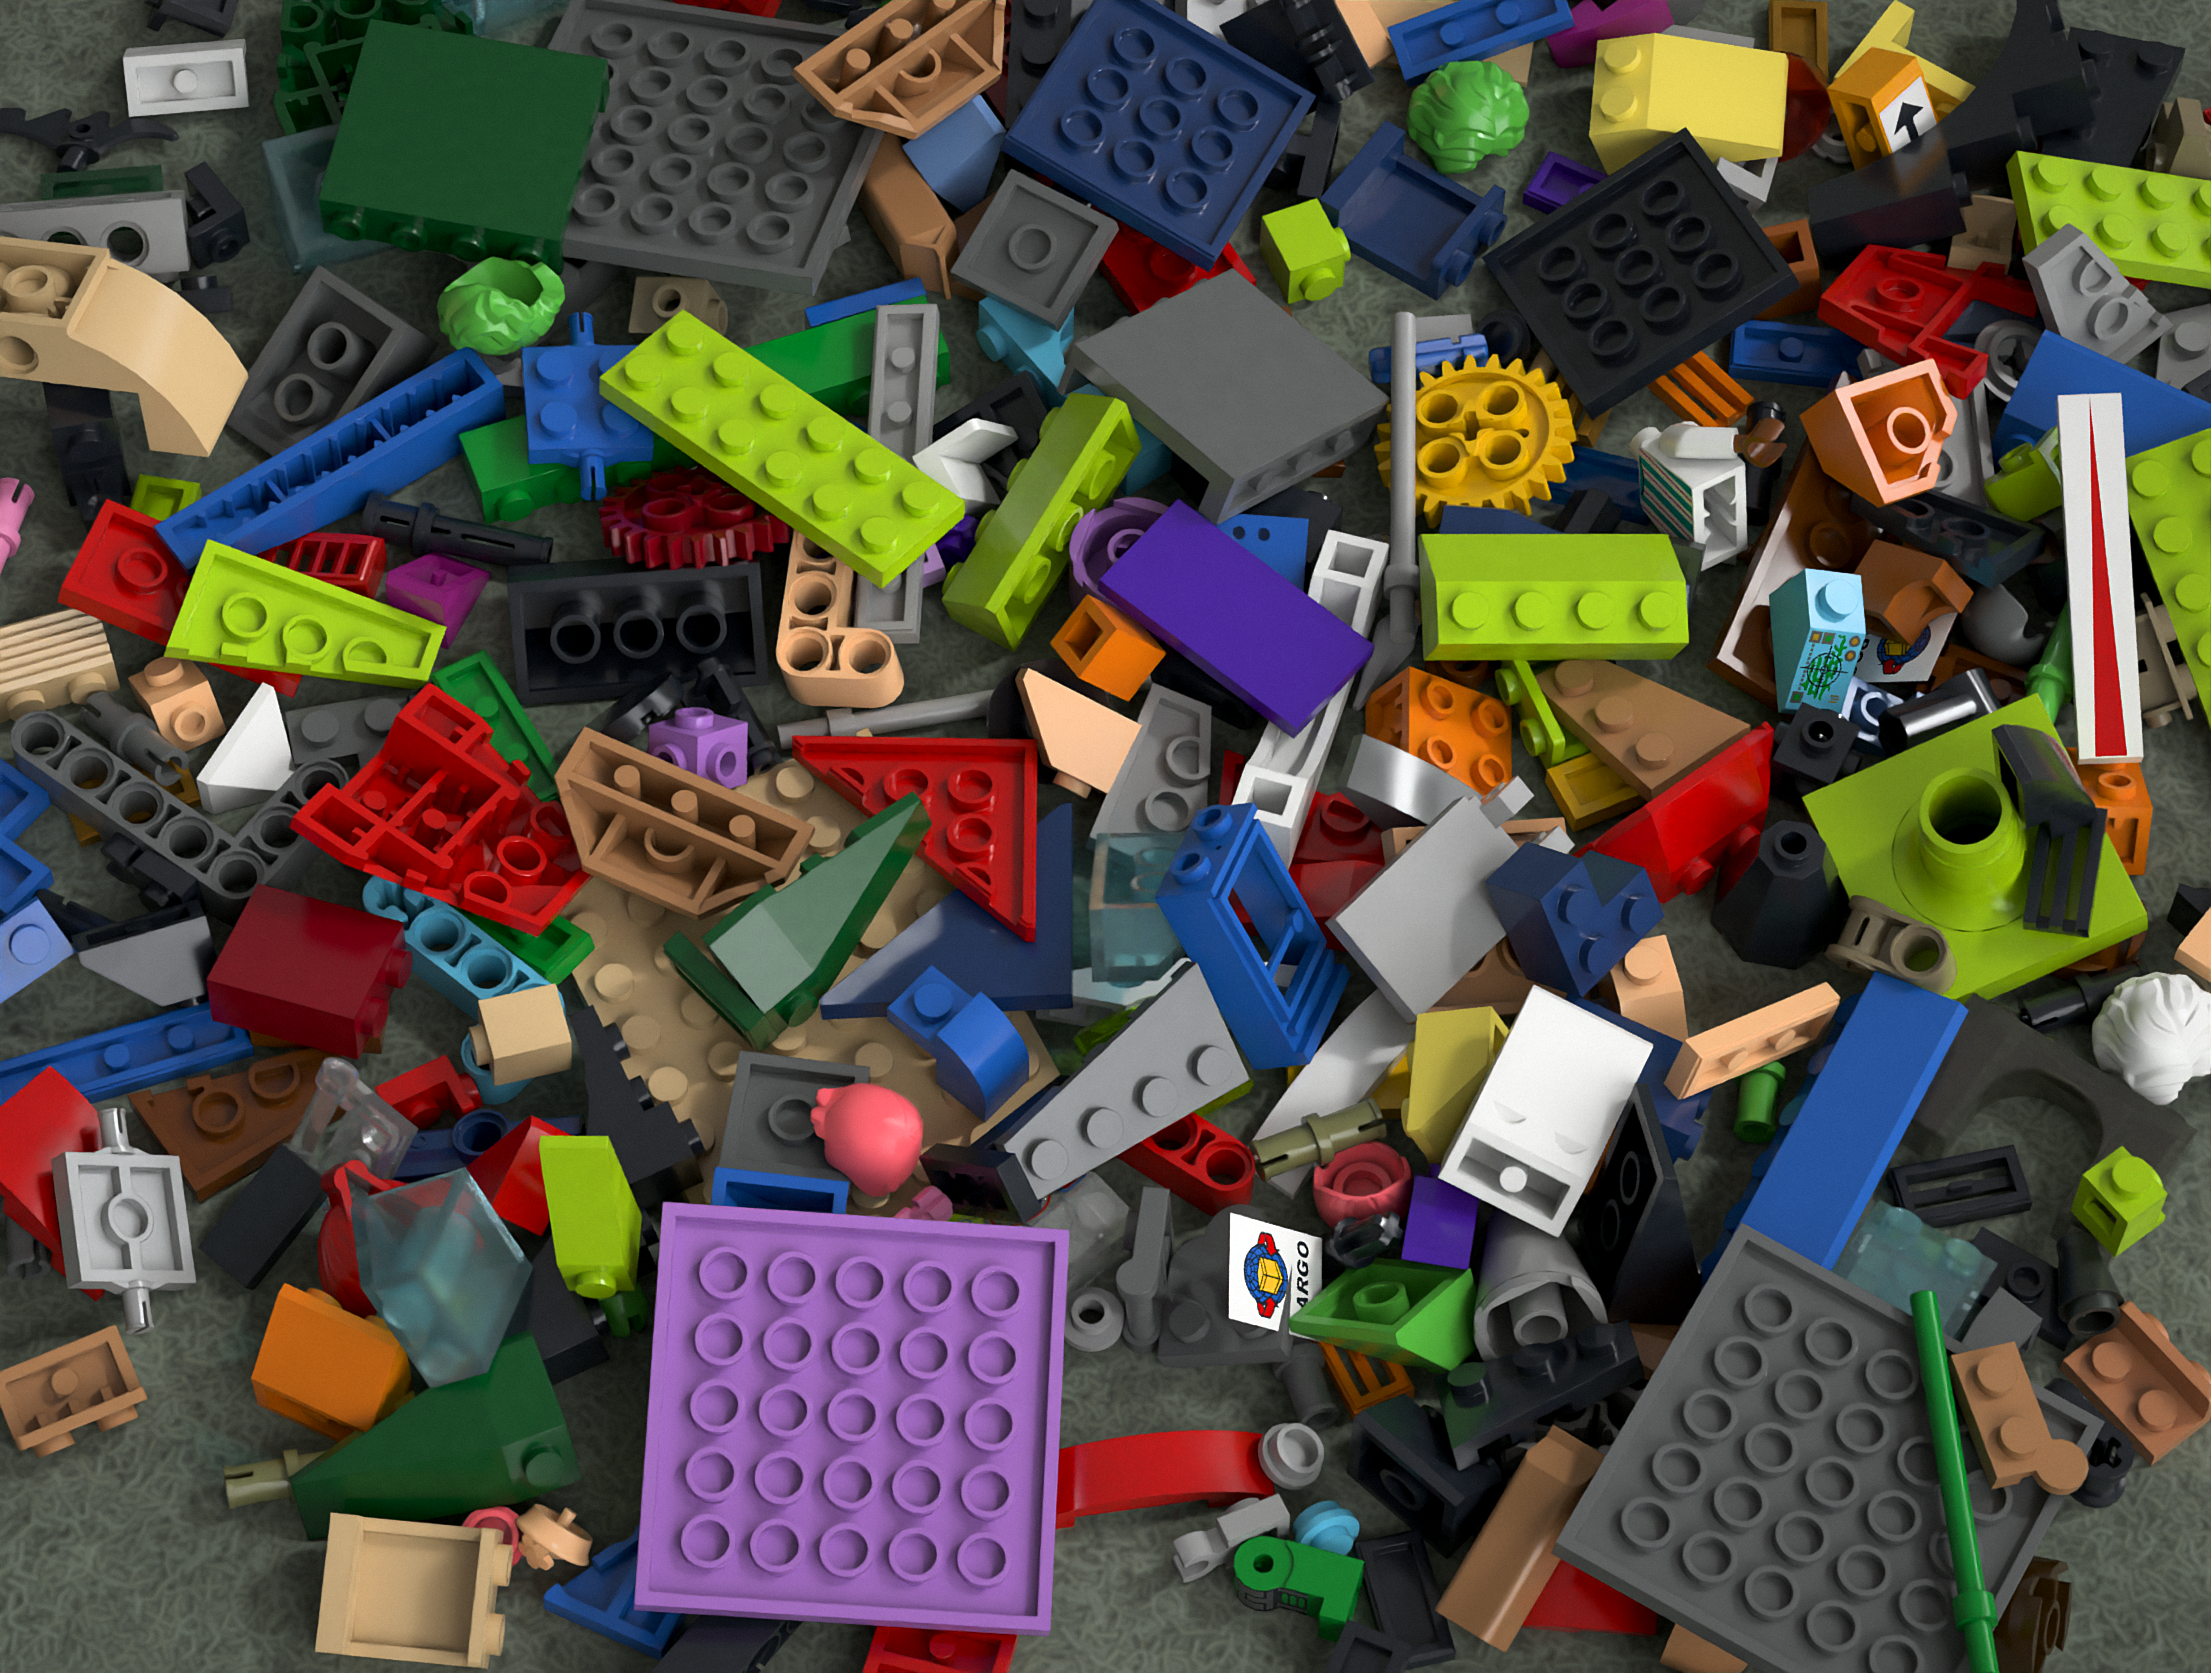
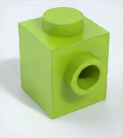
[1259,198,1351,304]

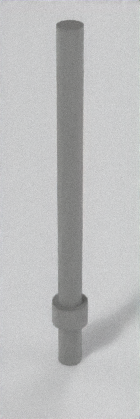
[1384,312,1421,644]
[776,675,1152,750]

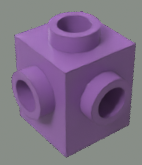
[647,707,748,789]

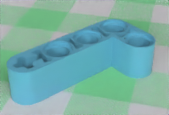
[362,876,567,1105]

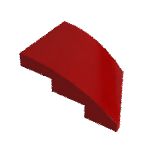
[0,1066,105,1302]

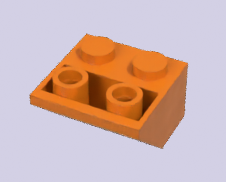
[251,1283,415,1442]

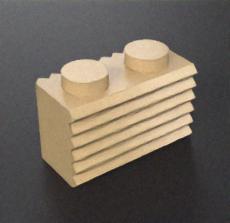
[0,607,120,723]

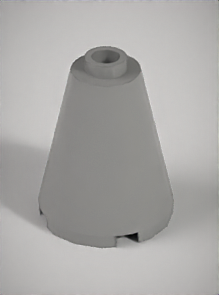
[1472,1208,1608,1361]

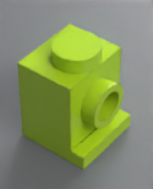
[1984,425,2062,522]
[2070,1146,2168,1258]

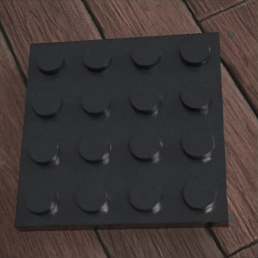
[1482,127,1801,420]

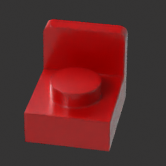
[374,1054,483,1135]

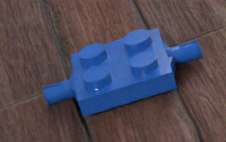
[521,312,654,501]

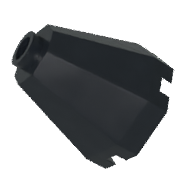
[1711,820,1846,970]

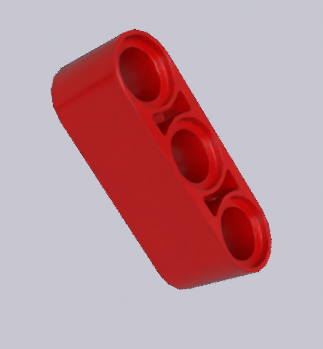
[1115,1112,1255,1217]

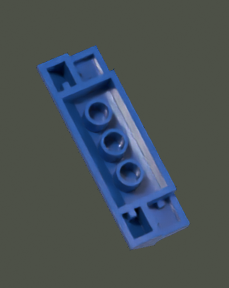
[1688,971,1969,1310]

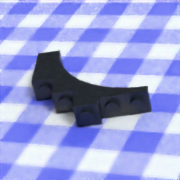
[1806,0,2102,270]
[425,1005,707,1386]

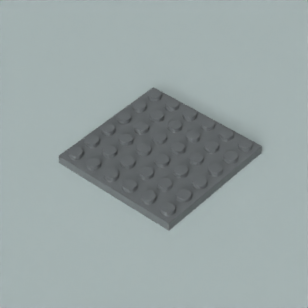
[547,0,885,297]
[1551,1222,2105,1673]

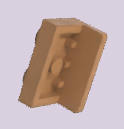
[0,1324,148,1459]

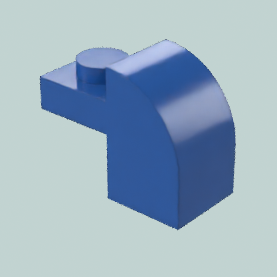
[887,965,1029,1123]

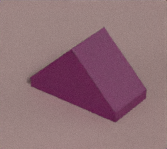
[385,551,491,650]

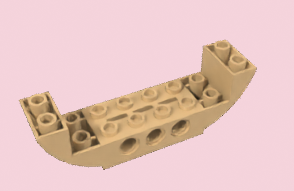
[0,236,248,457]

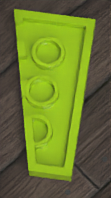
[163,539,447,690]

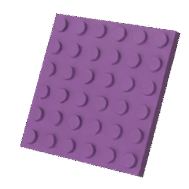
[634,1202,1069,1637]

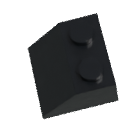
[1347,1393,1506,1559]

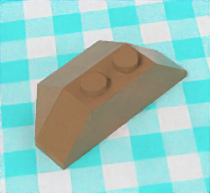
[792,0,1006,140]
[554,727,815,921]

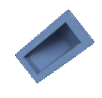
[902,94,1006,213]

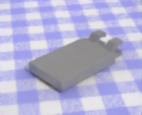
[1325,776,1575,1023]

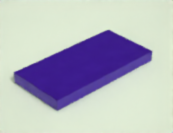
[1097,499,1375,739]

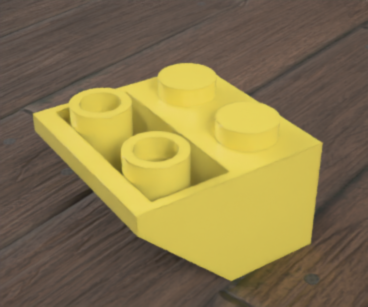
[1401,1006,1509,1165]

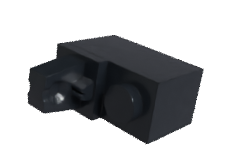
[42,382,132,534]

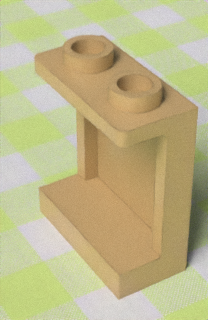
[315,1513,513,1669]

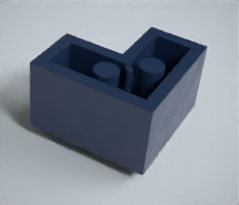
[1485,841,1664,998]

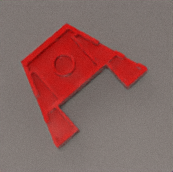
[1817,244,2040,400]

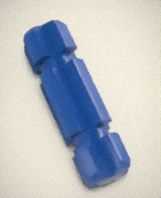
[1368,333,1489,384]

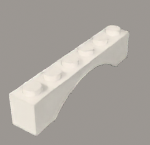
[1232,529,1389,870]

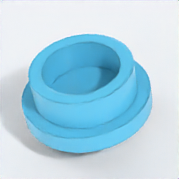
[1293,1501,1360,1555]

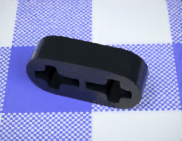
[1150,644,1260,730]

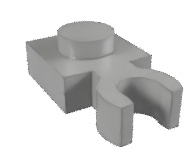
[1172,1493,1290,1583]

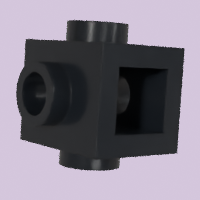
[1769,702,1864,809]

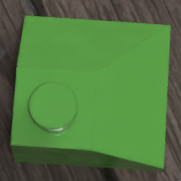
[1288,1257,1480,1373]

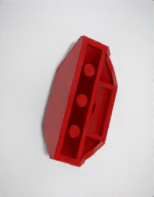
[1572,721,1774,903]

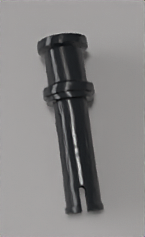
[360,491,554,567]

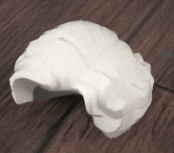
[2092,972,2211,1108]

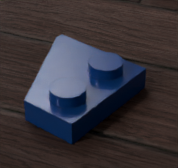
[543,1525,688,1661]

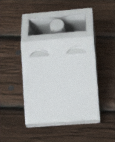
[1438,984,1653,1238]

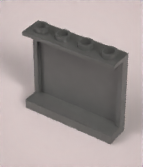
[1057,268,1391,526]

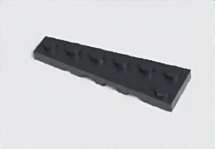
[2013,27,2186,282]

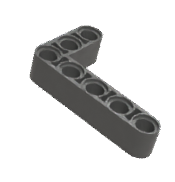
[10,711,349,927]

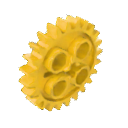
[1374,354,1577,529]

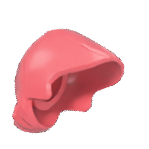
[810,1083,923,1197]
[1312,1140,1413,1230]

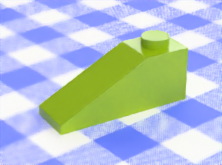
[539,1136,642,1299]

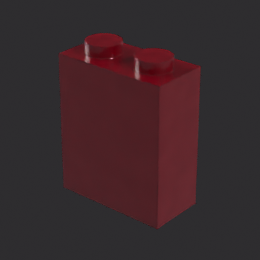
[206,883,413,1060]

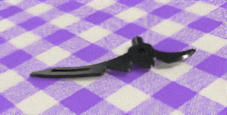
[0,108,179,183]

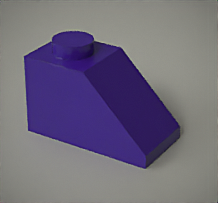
[1401,1163,1479,1270]

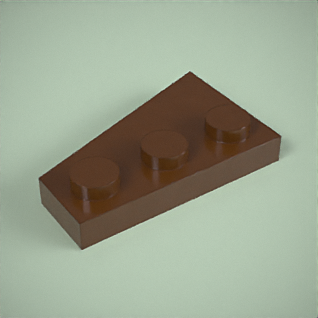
[127,1047,367,1203]

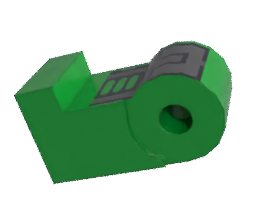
[1233,1536,1364,1642]

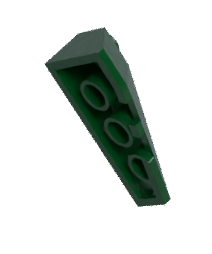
[288,1329,582,1540]

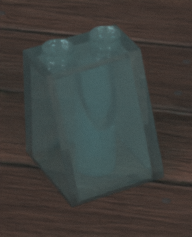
[351,1167,533,1388]

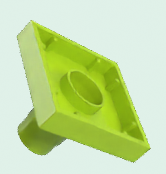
[1802,693,2148,1009]

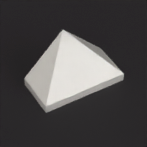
[196,682,296,814]

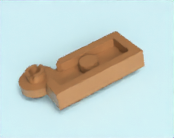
[1948,1341,2089,1495]

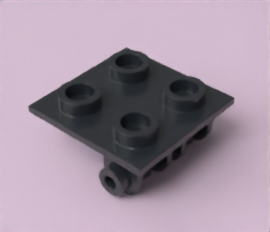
[1219,0,1376,116]

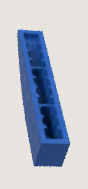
[154,347,507,576]

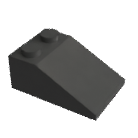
[226,264,439,456]

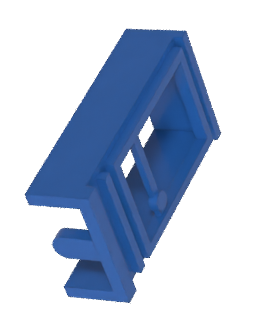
[1154,802,1350,1070]

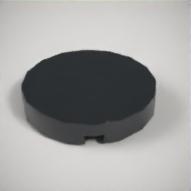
[569,671,685,748]

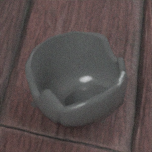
[1959,581,2044,667]

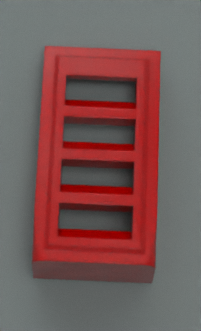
[258,532,388,600]

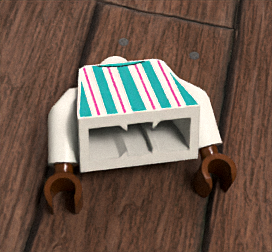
[1629,418,1787,571]

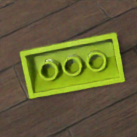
[942,392,1142,653]
[1418,534,1689,661]

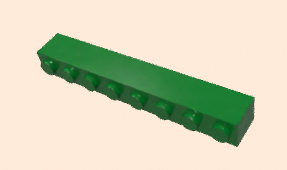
[459,294,950,524]

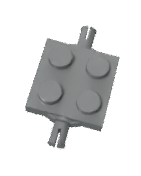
[51,1108,196,1334]

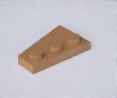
[1535,660,1751,803]

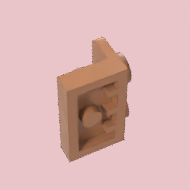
[2060,1300,2211,1466]

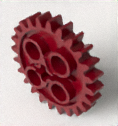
[599,464,794,570]

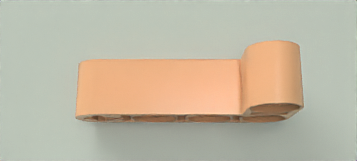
[776,529,904,708]

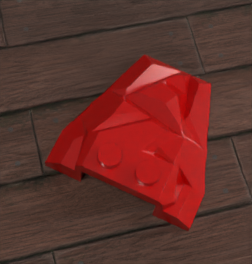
[289,682,594,937]

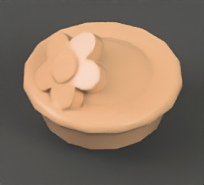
[515,1504,593,1570]

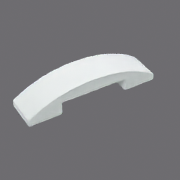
[1248,988,1416,1199]

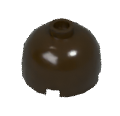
[1993,1556,2072,1673]

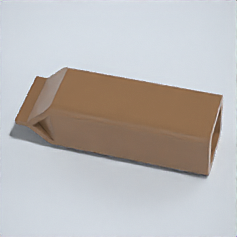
[856,132,960,300]
[1434,1425,1606,1653]

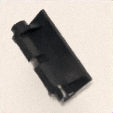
[680,657,783,777]

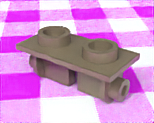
[2135,592,2199,729]

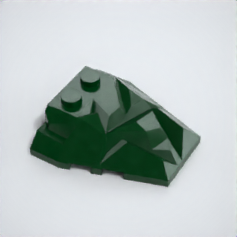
[273,0,478,166]

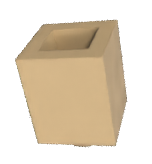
[469,983,572,1087]

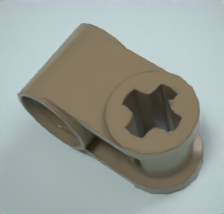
[1825,895,1958,995]

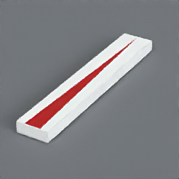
[2056,393,2144,765]

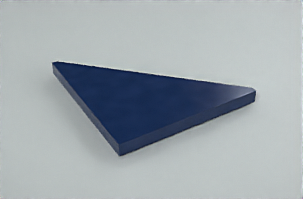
[820,803,1073,1020]

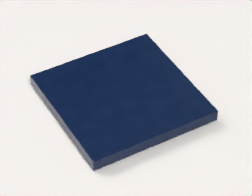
[999,0,1316,273]

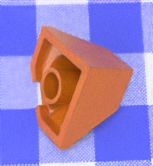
[1799,358,1958,508]

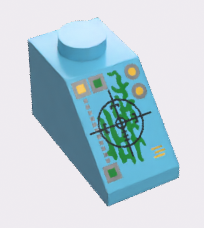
[1769,568,1866,715]

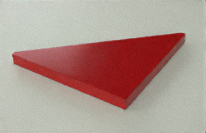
[792,735,1038,942]

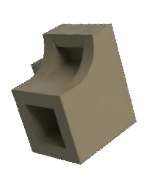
[2144,97,2211,181]

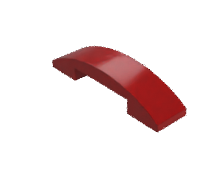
[1055,1430,1275,1529]

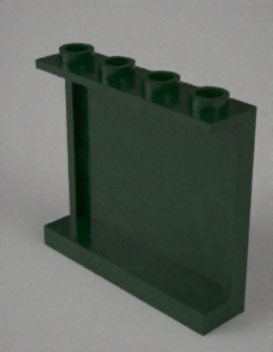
[318,19,610,274]

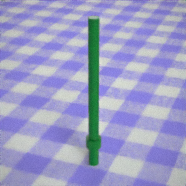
[1909,1290,1999,1673]

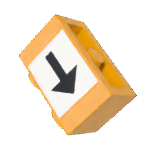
[1826,47,1940,171]

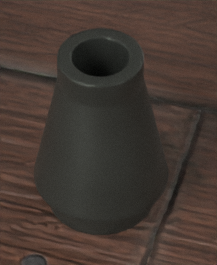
[2056,1232,2124,1336]

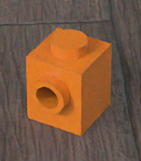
[1050,594,1166,702]

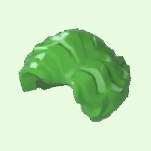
[1406,61,1529,175]
[436,257,565,356]

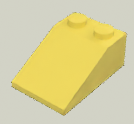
[1589,33,1789,176]

